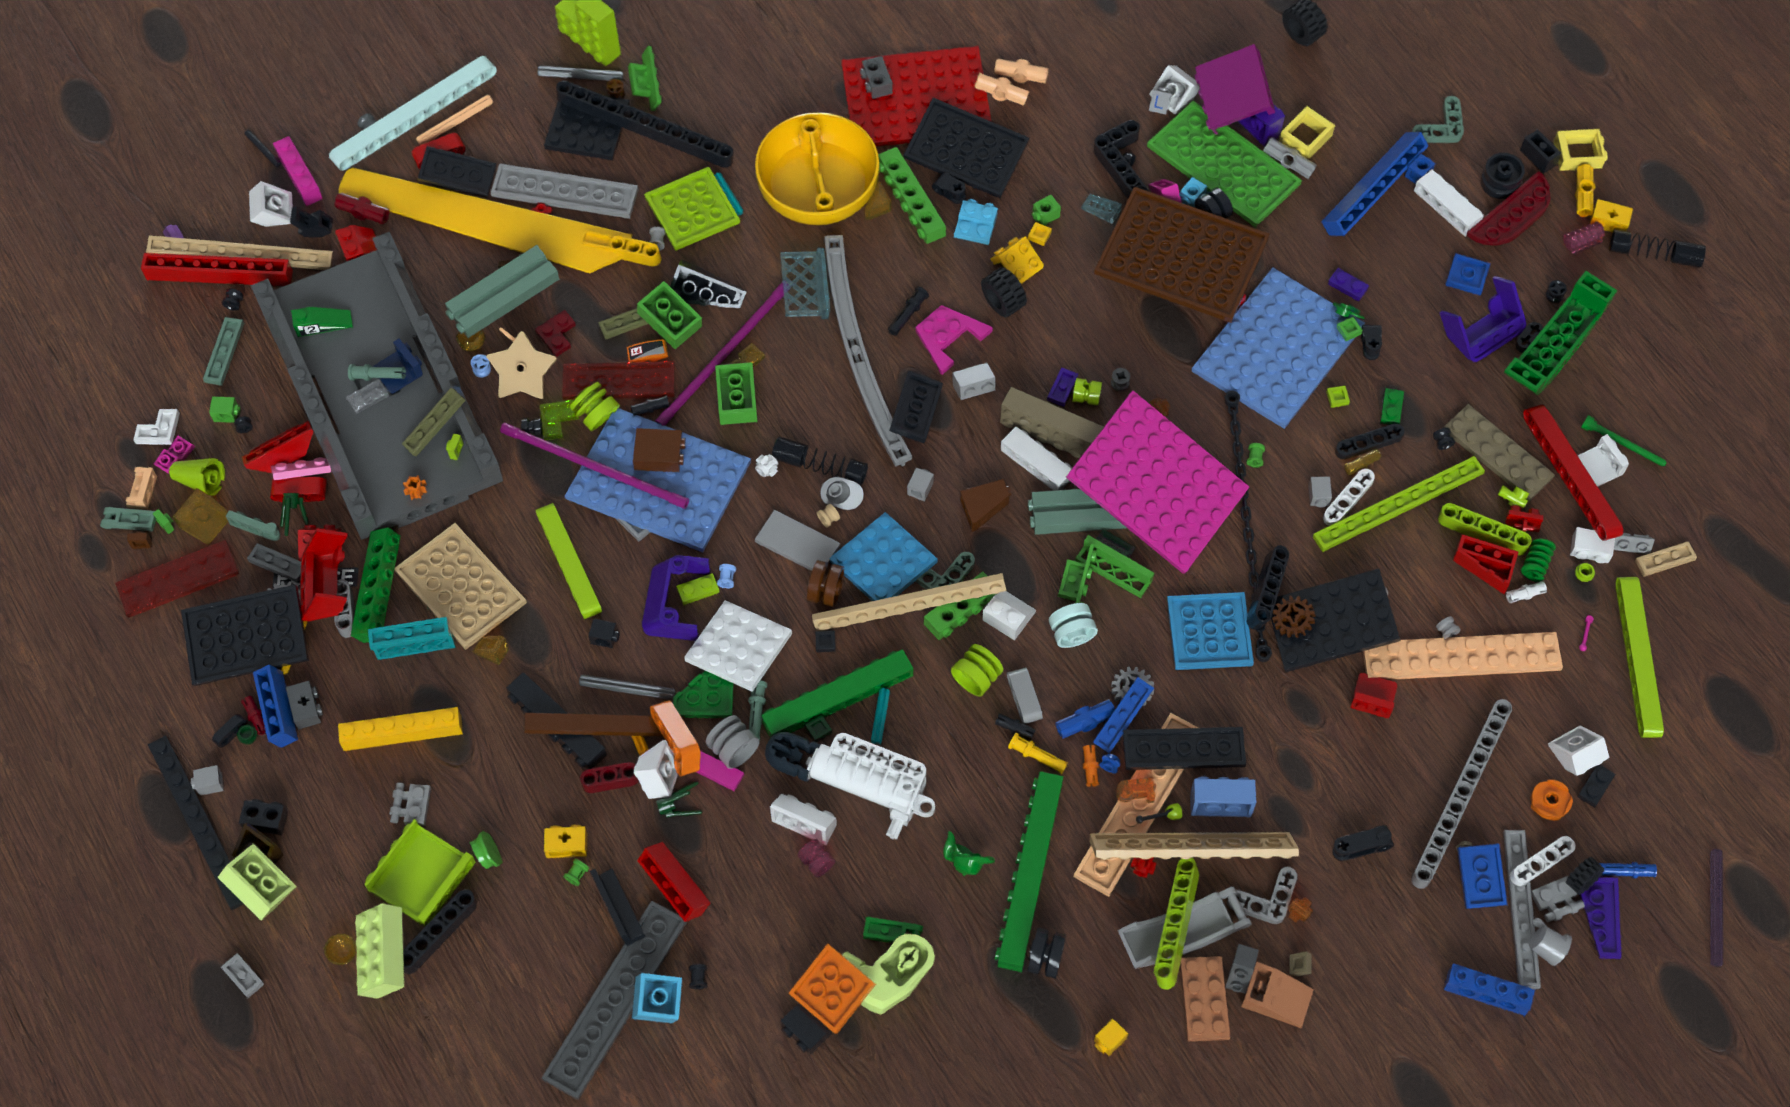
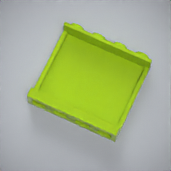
[364,819,476,927]

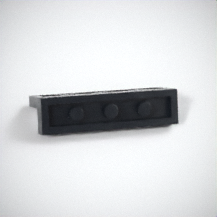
[590,868,646,946]

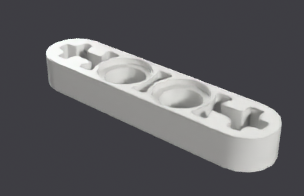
[1323,469,1375,526]
[1510,836,1575,886]

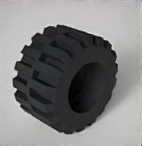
[1282,0,1328,46]
[981,267,1027,318]

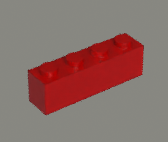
[637,842,710,922]

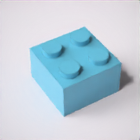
[632,973,682,1023]

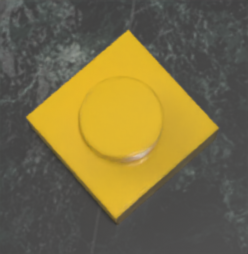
[1028,222,1052,246]

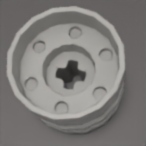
[706,715,759,769]

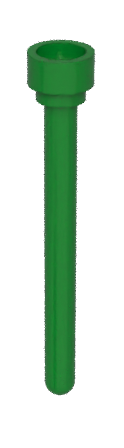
[1581,415,1667,466]

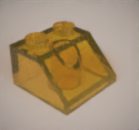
[173,488,228,545]

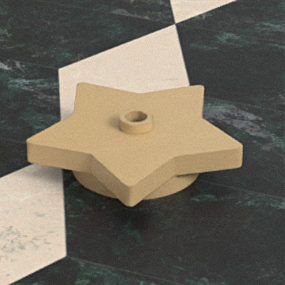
[486,331,557,399]

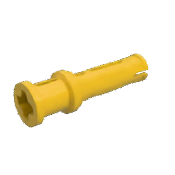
[1008,732,1068,774]

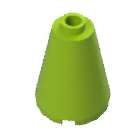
[169,458,225,496]

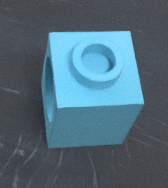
[1180,177,1207,208]

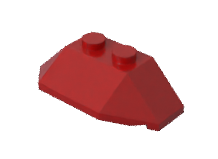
[242,421,313,473]

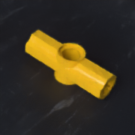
[1575,164,1595,217]

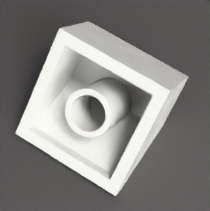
[1149,65,1200,115]
[249,181,293,227]
[982,591,1036,640]
[1548,725,1610,776]
[634,740,678,799]

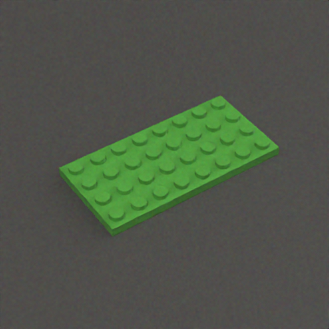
[1147,101,1302,228]

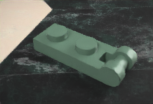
[100,507,156,531]
[226,510,281,541]

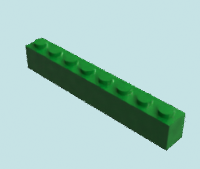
[761,649,913,738]

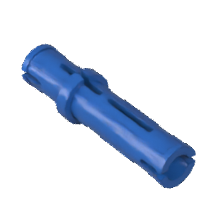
[1599,862,1657,878]

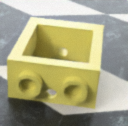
[1279,106,1335,160]
[1553,129,1607,171]

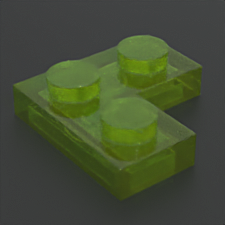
[540,400,580,440]

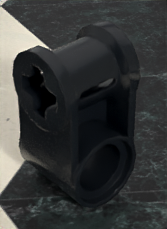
[932,172,966,204]
[1361,325,1382,360]

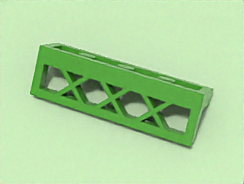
[1075,535,1154,598]

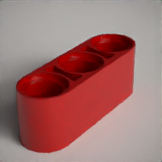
[411,133,466,169]
[270,477,327,502]

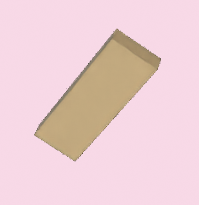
[1635,541,1697,577]

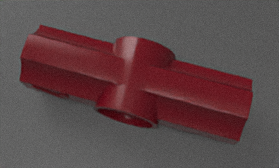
[334,193,390,224]

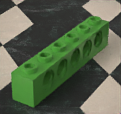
[878,147,946,244]

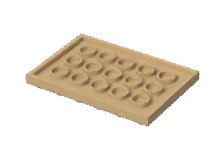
[394,523,527,650]

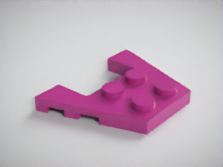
[915,305,993,375]

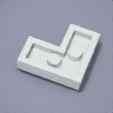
[134,409,180,445]

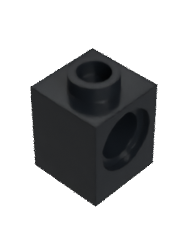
[588,619,620,648]

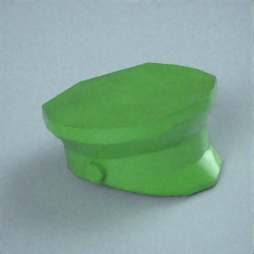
[469,831,503,869]

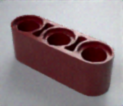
[580,762,639,793]

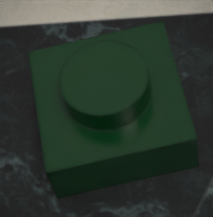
[805,715,832,742]

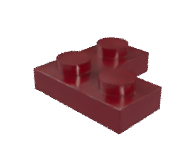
[535,310,576,357]

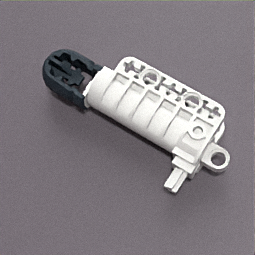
[765,732,935,839]

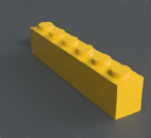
[338,707,463,751]

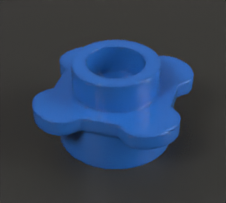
[1099,754,1121,774]

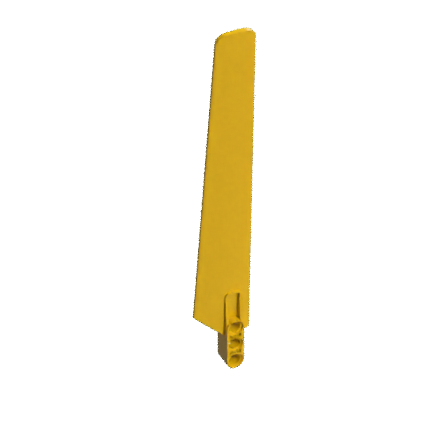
[338,168,662,273]

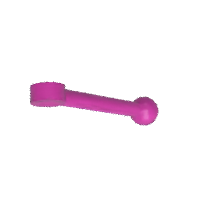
[1579,615,1594,651]

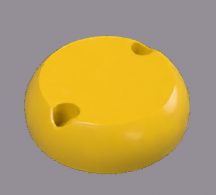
[755,113,880,225]

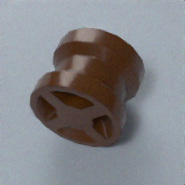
[606,79,625,99]

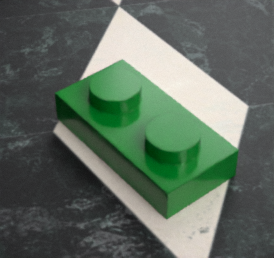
[1380,388,1404,425]

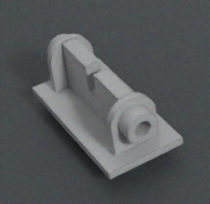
[1614,533,1655,554]

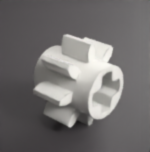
[755,454,778,477]

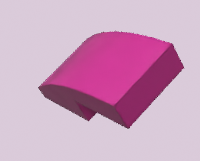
[154,436,195,474]

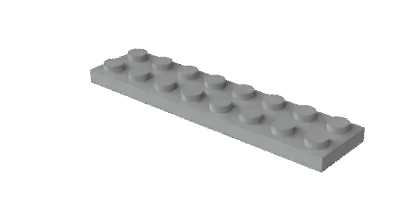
[491,164,638,219]

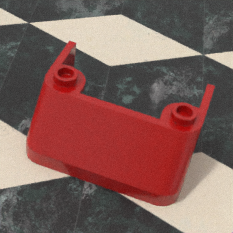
[300,528,348,622]

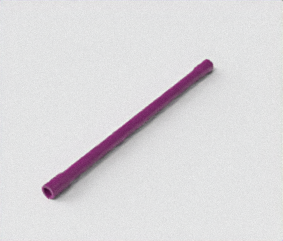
[655,281,790,426]
[500,422,689,509]

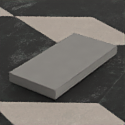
[755,510,840,571]

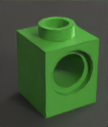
[1032,195,1061,226]
[209,396,241,423]

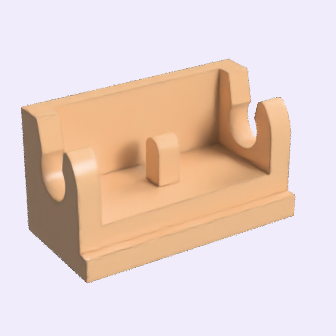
[126,467,157,510]

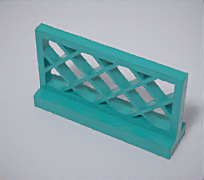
[368,617,456,660]

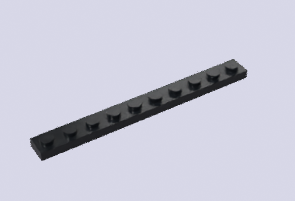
[148,735,244,910]

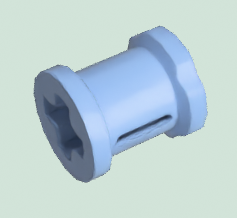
[717,564,736,588]

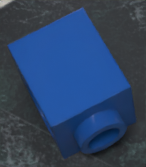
[1405,154,1435,184]

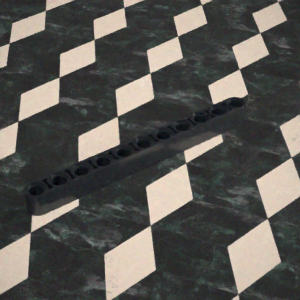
[556,81,733,168]

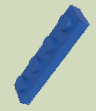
[1093,677,1154,754]

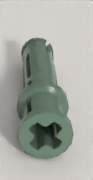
[348,364,406,381]
[748,680,767,740]

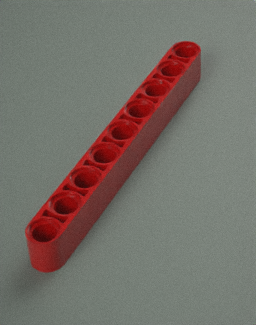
[1523,404,1623,541]

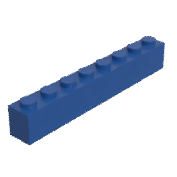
[1321,132,1428,236]

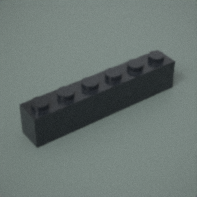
[506,672,607,769]

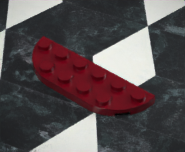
[1466,171,1551,245]

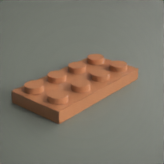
[1180,956,1230,1041]

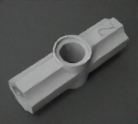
[1263,137,1317,179]

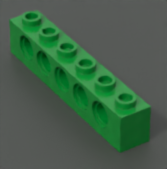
[351,527,401,643]

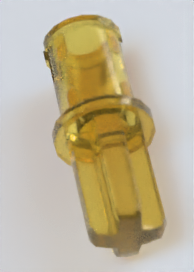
[1344,449,1381,475]

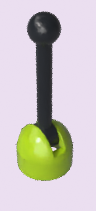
[1136,803,1182,824]

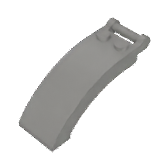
[1118,887,1252,969]

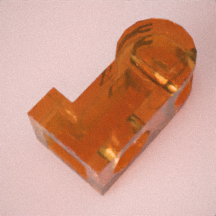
[1116,777,1155,803]

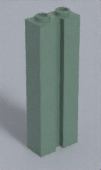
[445,245,559,338]
[1028,489,1127,535]

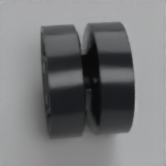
[1195,187,1233,219]

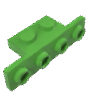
[628,46,662,111]
[1058,543,1097,603]

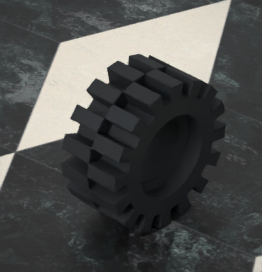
[1566,857,1604,895]

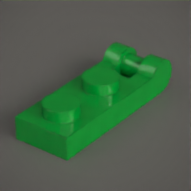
[863,917,923,943]

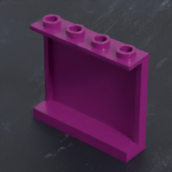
[1194,44,1276,135]

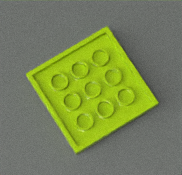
[644,167,740,251]

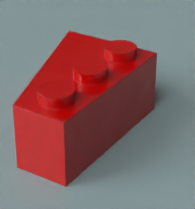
[1453,534,1519,594]

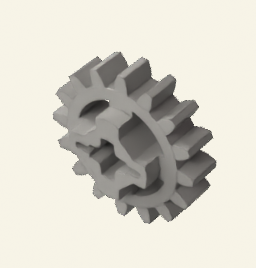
[1111,667,1154,706]

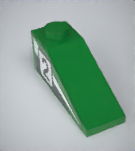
[291,307,353,337]

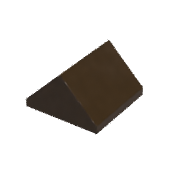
[232,822,284,864]

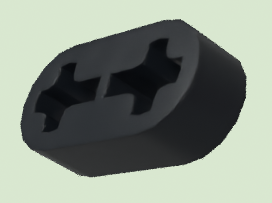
[1515,322,1543,353]
[212,714,247,748]

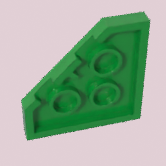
[673,671,734,718]

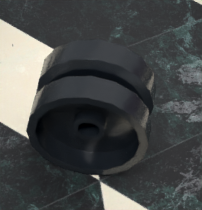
[1480,153,1525,199]
[1028,927,1066,979]

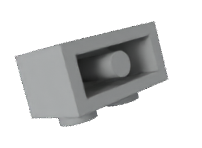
[952,363,995,400]

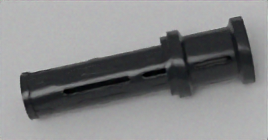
[887,286,929,336]

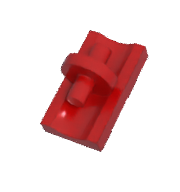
[1505,505,1544,532]

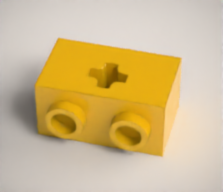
[1589,199,1633,233]
[544,825,587,858]

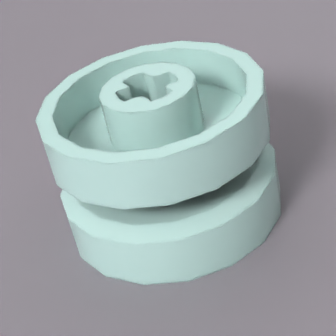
[1049,603,1098,648]

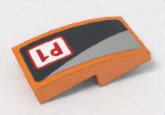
[627,339,668,366]

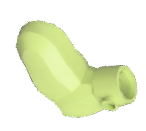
[842,934,935,1014]

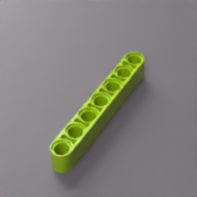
[535,503,602,620]
[1154,857,1199,989]

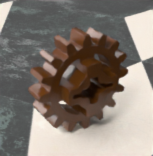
[1272,596,1316,638]

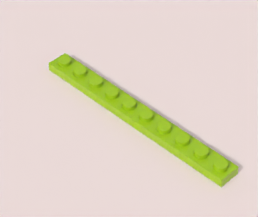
[1313,456,1485,552]

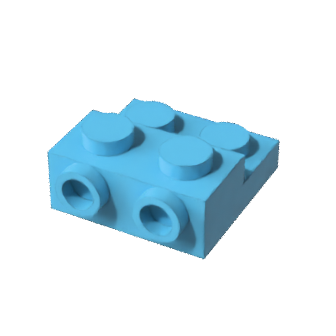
[954,199,998,245]

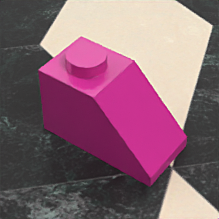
[1148,179,1182,203]

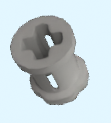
[649,227,665,250]

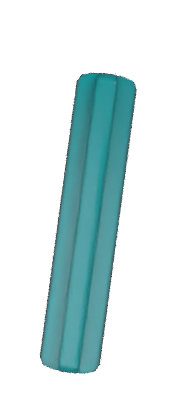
[714,172,743,216]
[871,688,890,744]

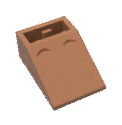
[1241,962,1314,1028]

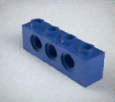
[1443,964,1535,1016]

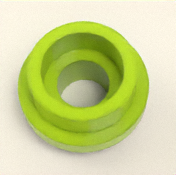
[1575,563,1595,582]

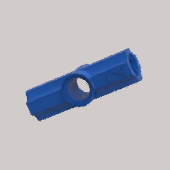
[1055,700,1115,739]

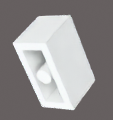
[1570,527,1615,563]

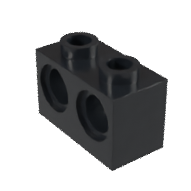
[238,799,288,835]

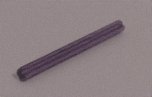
[1710,849,1723,967]

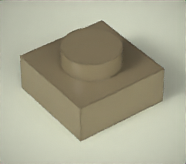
[1289,952,1312,977]

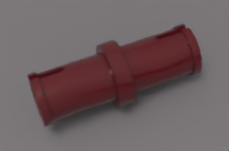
[241,696,266,735]

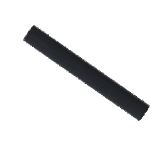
[244,130,281,168]

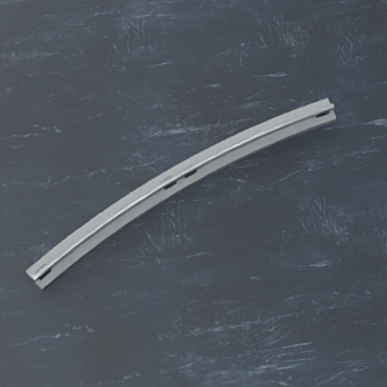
[825,235,912,467]

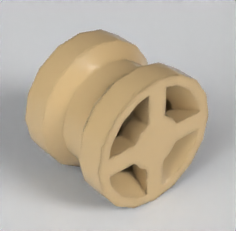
[817,504,840,528]

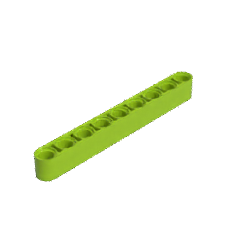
[1616,577,1664,738]

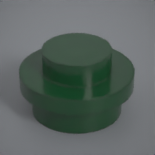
[237,725,258,745]

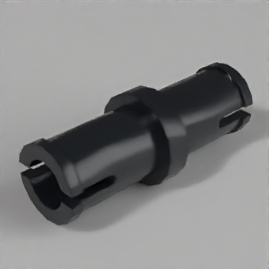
[630,395,669,416]
[995,713,1036,741]

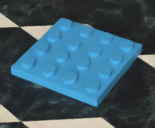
[829,512,938,601]
[1167,592,1254,670]

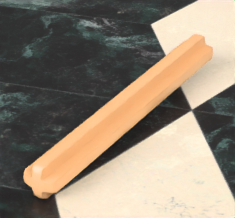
[416,95,493,145]

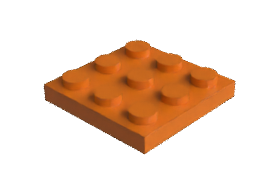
[788,944,876,1034]

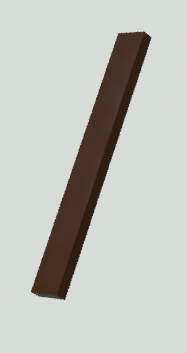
[524,713,685,737]

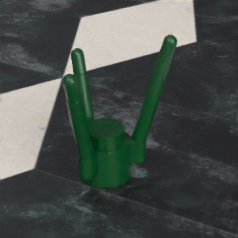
[280,493,309,536]
[656,781,703,818]

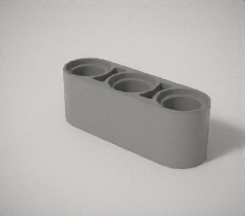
[334,579,355,638]
[1007,667,1043,724]

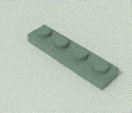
[203,317,244,386]

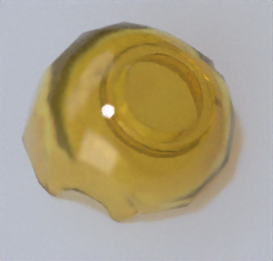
[455,330,486,352]
[324,934,357,965]

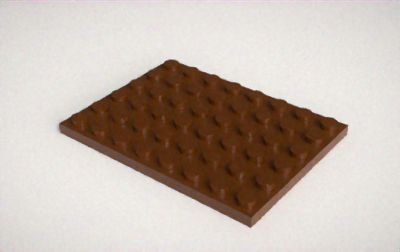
[1094,187,1270,323]

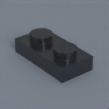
[1578,765,1616,808]

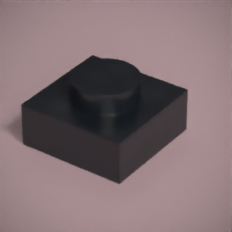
[815,631,836,652]

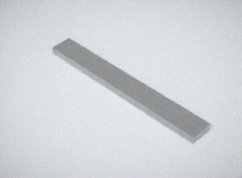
[1503,830,1541,989]

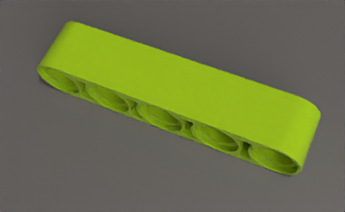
[1438,503,1532,556]

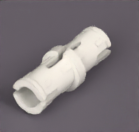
[1506,581,1547,603]

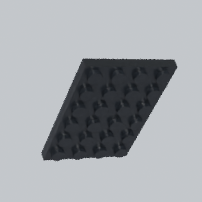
[904,98,1030,199]
[1271,569,1401,672]
[181,585,309,686]

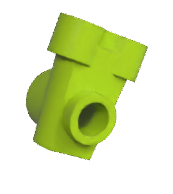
[1498,485,1530,508]

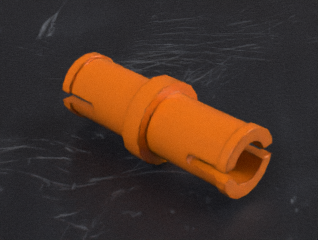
[1082,745,1099,787]

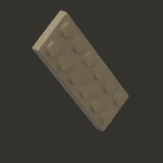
[1444,404,1555,501]

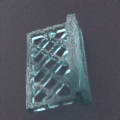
[780,248,830,319]

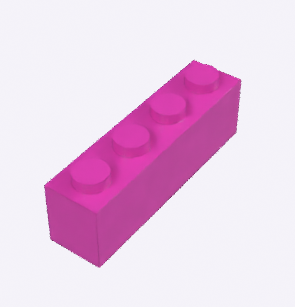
[273,136,322,206]

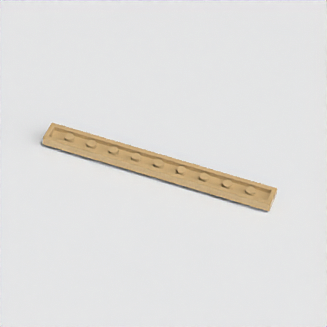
[146,235,333,270]
[812,573,1006,631]

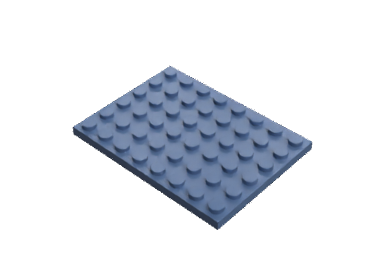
[1192,268,1365,429]
[565,408,751,552]

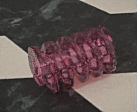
[1563,221,1605,255]

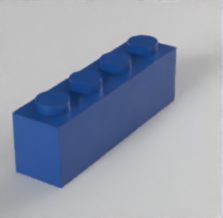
[253,664,298,748]

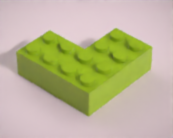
[555,0,621,66]

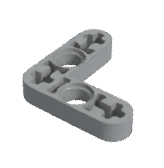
[1227,867,1297,924]

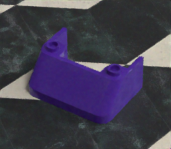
[1439,276,1526,362]
[642,555,711,641]

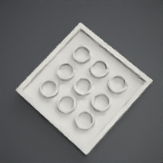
[684,600,792,692]

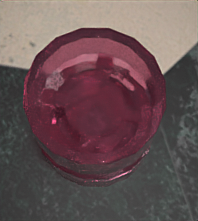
[797,839,836,878]

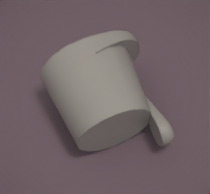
[1529,918,1572,966]

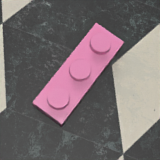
[271,457,331,480]

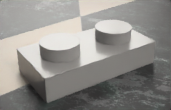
[221,953,264,998]

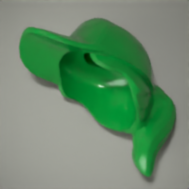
[943,831,995,876]

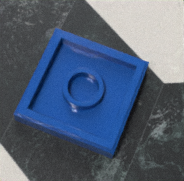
[1445,253,1491,296]

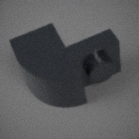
[290,206,333,238]

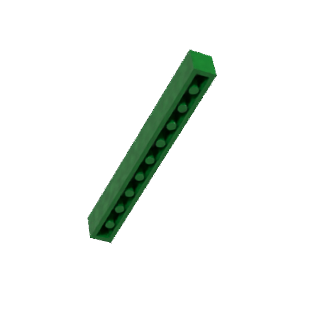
[995,771,1063,972]

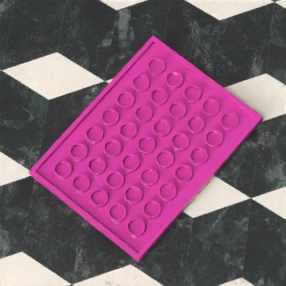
[1066,391,1249,574]

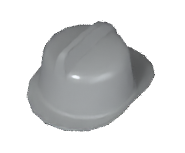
[820,477,864,510]

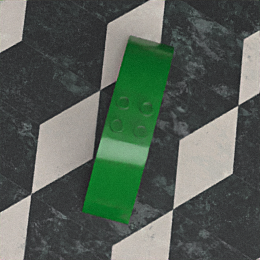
[1504,271,1617,395]

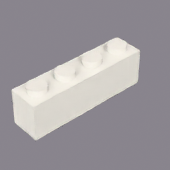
[1414,170,1484,236]
[1001,427,1072,491]

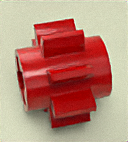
[1131,857,1157,878]

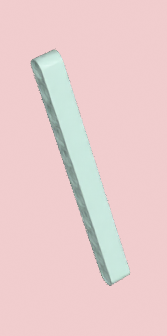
[329,56,497,171]

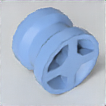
[471,354,491,377]

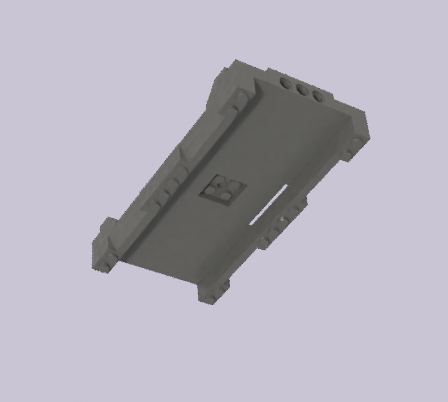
[251,232,503,540]

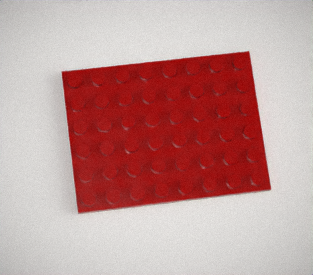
[841,46,992,147]

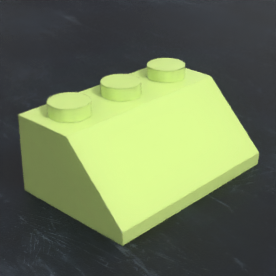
[218,844,297,920]

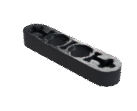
[1335,424,1405,460]

